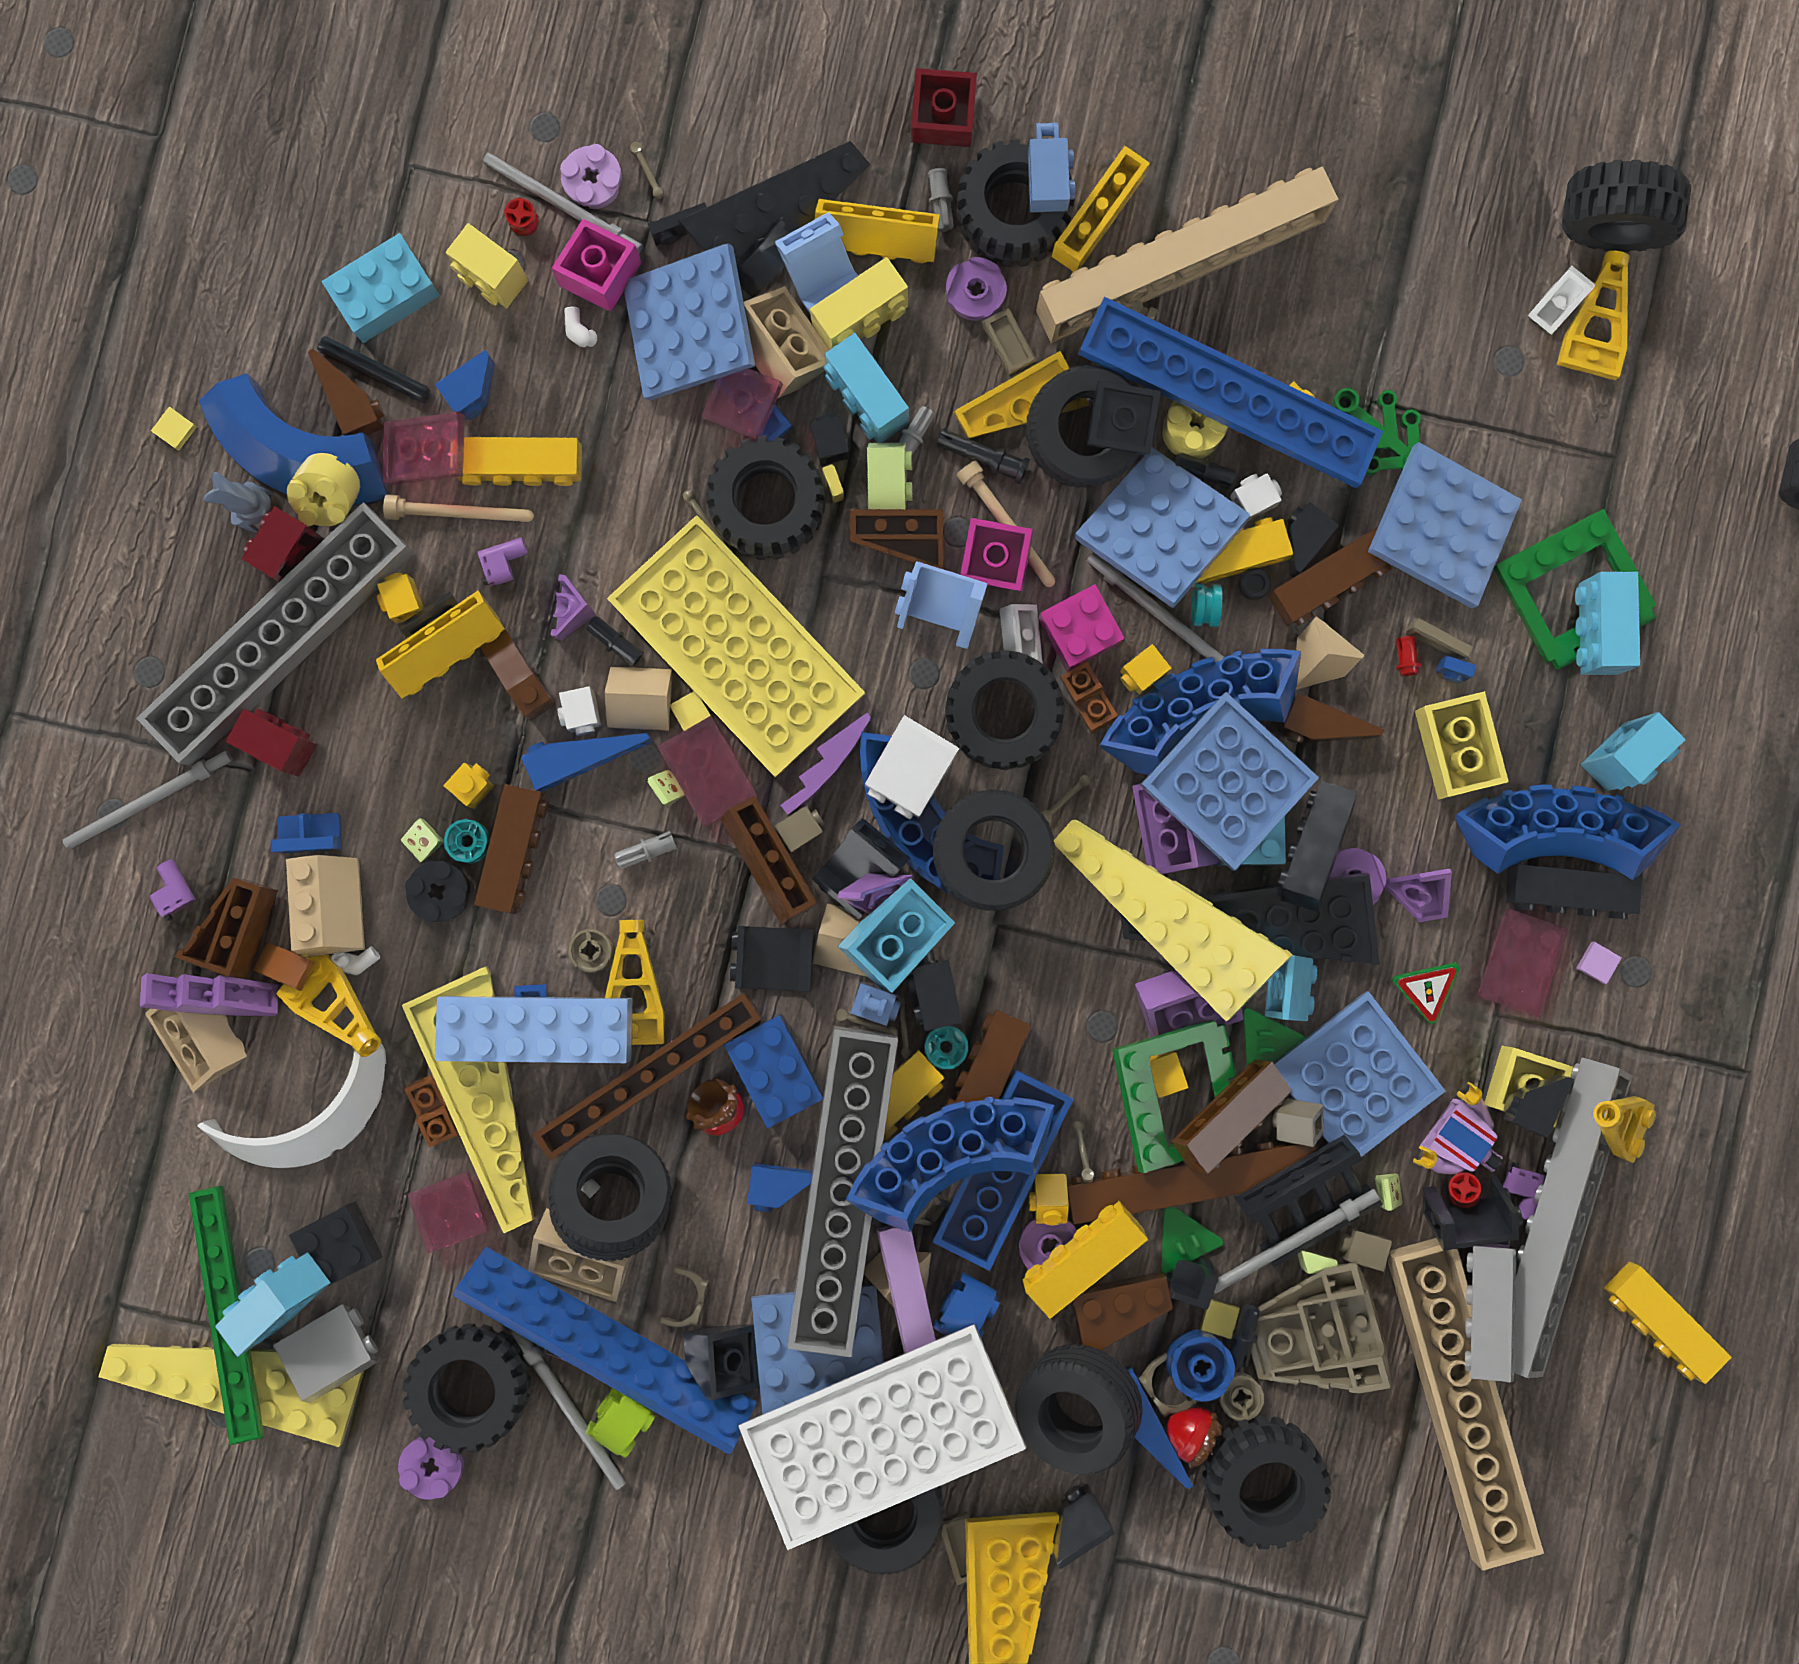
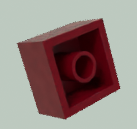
[911,68,977,147]
[241,506,324,582]
[225,708,317,777]

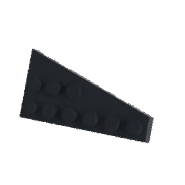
[678,141,871,269]

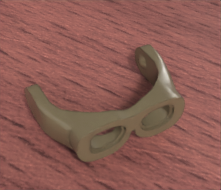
[660,1266,710,1327]
[1138,1352,1197,1418]

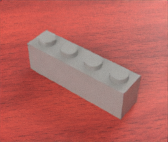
[1465,1246,1516,1382]

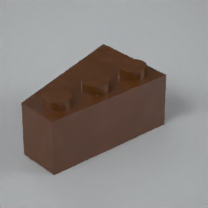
[850,509,943,569]
[174,877,278,979]
[1072,1272,1173,1350]

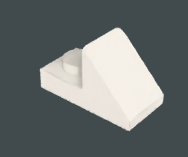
[1528,266,1595,335]

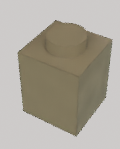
[775,806,825,853]
[1273,1098,1324,1147]
[1339,1226,1392,1272]

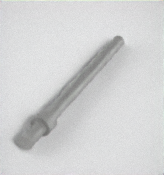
[483,152,643,254]
[1086,552,1225,662]
[62,750,233,850]
[1214,1189,1380,1294]
[511,1331,626,1490]

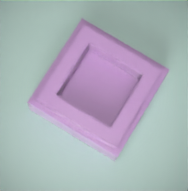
[1576,942,1622,984]

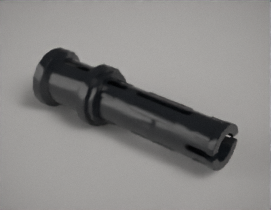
[937,428,1030,485]

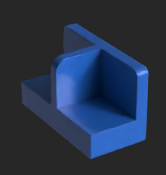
[270,813,342,854]

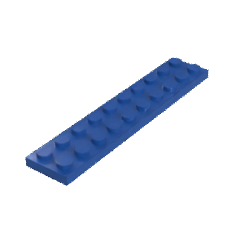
[1078,296,1383,488]
[452,1247,757,1455]

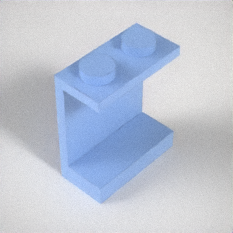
[775,212,858,313]
[895,561,988,649]

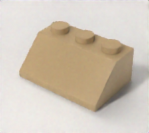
[744,287,829,398]
[286,855,365,957]
[145,1009,247,1093]
[528,1208,632,1302]

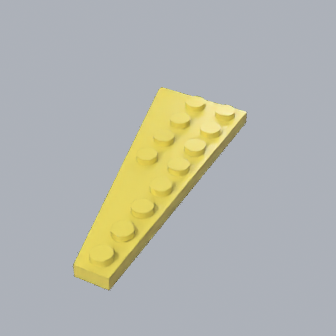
[1054,820,1293,1022]
[402,966,535,1233]
[98,1344,364,1447]

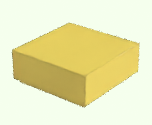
[151,407,197,451]
[822,464,844,503]
[669,691,712,733]
[1200,1299,1240,1339]

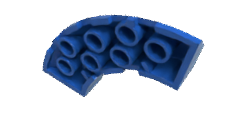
[199,373,389,506]
[1100,649,1301,775]
[860,732,1004,894]
[1455,785,1681,880]
[846,1097,1054,1232]

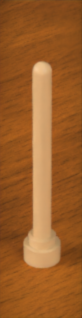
[956,460,1055,587]
[383,495,534,522]

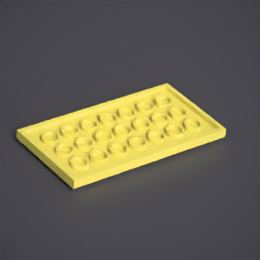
[607,515,865,778]

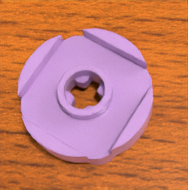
[560,144,623,209]

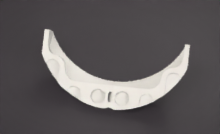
[198,1043,386,1168]

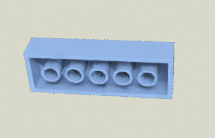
[435,996,632,1063]

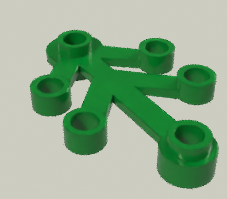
[1332,388,1421,476]

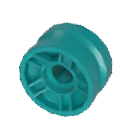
[1191,583,1222,627]
[444,819,491,863]
[924,1026,968,1069]

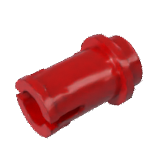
[1396,636,1421,676]

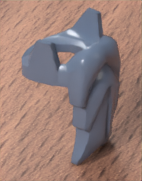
[203,472,273,533]

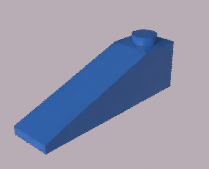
[521,733,653,793]
[1126,1366,1193,1489]

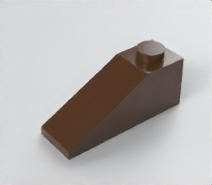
[308,349,385,436]
[480,629,556,721]
[1278,693,1384,744]

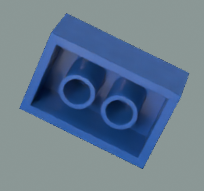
[724,1014,824,1129]

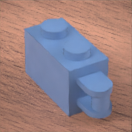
[1028,122,1075,212]
[851,982,901,1026]

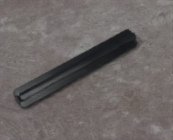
[317,336,431,403]

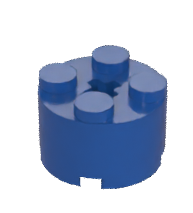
[933,1272,1000,1338]
[1166,1330,1235,1401]

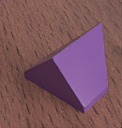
[551,574,596,641]
[1385,869,1452,922]
[837,873,913,914]

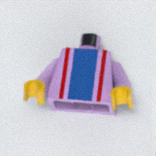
[1413,1082,1503,1174]

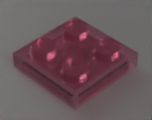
[702,369,783,441]
[407,1171,490,1253]

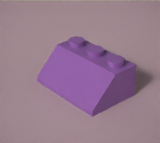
[1132,784,1220,874]
[1135,970,1244,1037]

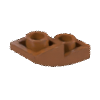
[1060,662,1118,734]
[253,942,315,991]
[404,1075,459,1148]

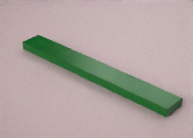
[188,1186,264,1445]

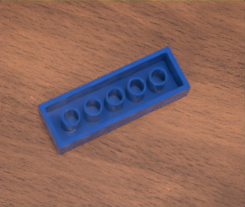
[932,1069,1073,1271]

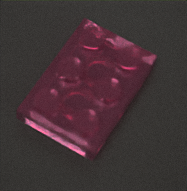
[383,412,465,485]
[657,716,758,827]
[1477,909,1568,1017]

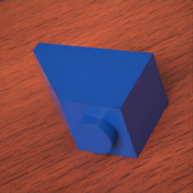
[435,350,495,422]
[747,1163,813,1212]

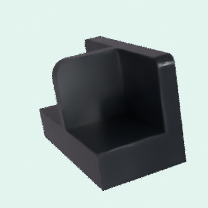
[1166,1257,1218,1310]

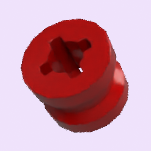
[504,198,539,236]
[1449,1172,1481,1209]

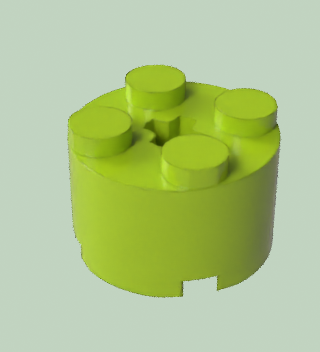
[586,1388,655,1458]

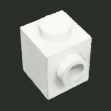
[1230,473,1282,521]
[558,686,602,736]

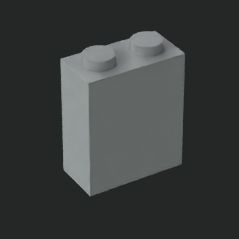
[274,1304,378,1403]

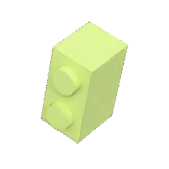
[867,443,912,509]

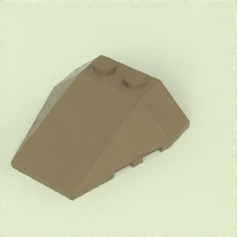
[1251,1262,1391,1394]

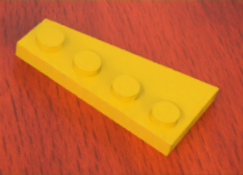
[953,351,1089,439]

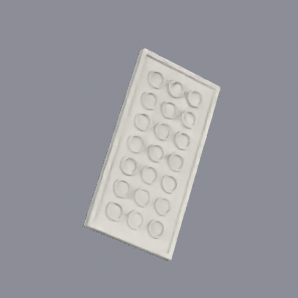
[739,1324,1026,1550]

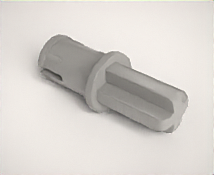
[928,168,954,232]
[898,406,935,455]
[614,831,677,869]

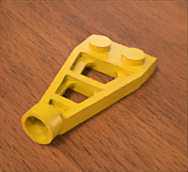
[1557,251,1630,380]
[605,920,665,1045]
[276,954,381,1057]
[1593,1096,1656,1163]

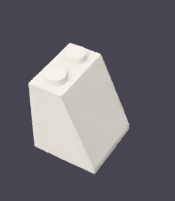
[865,715,959,819]

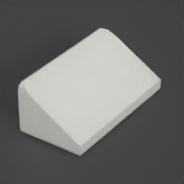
[1000,604,1043,664]

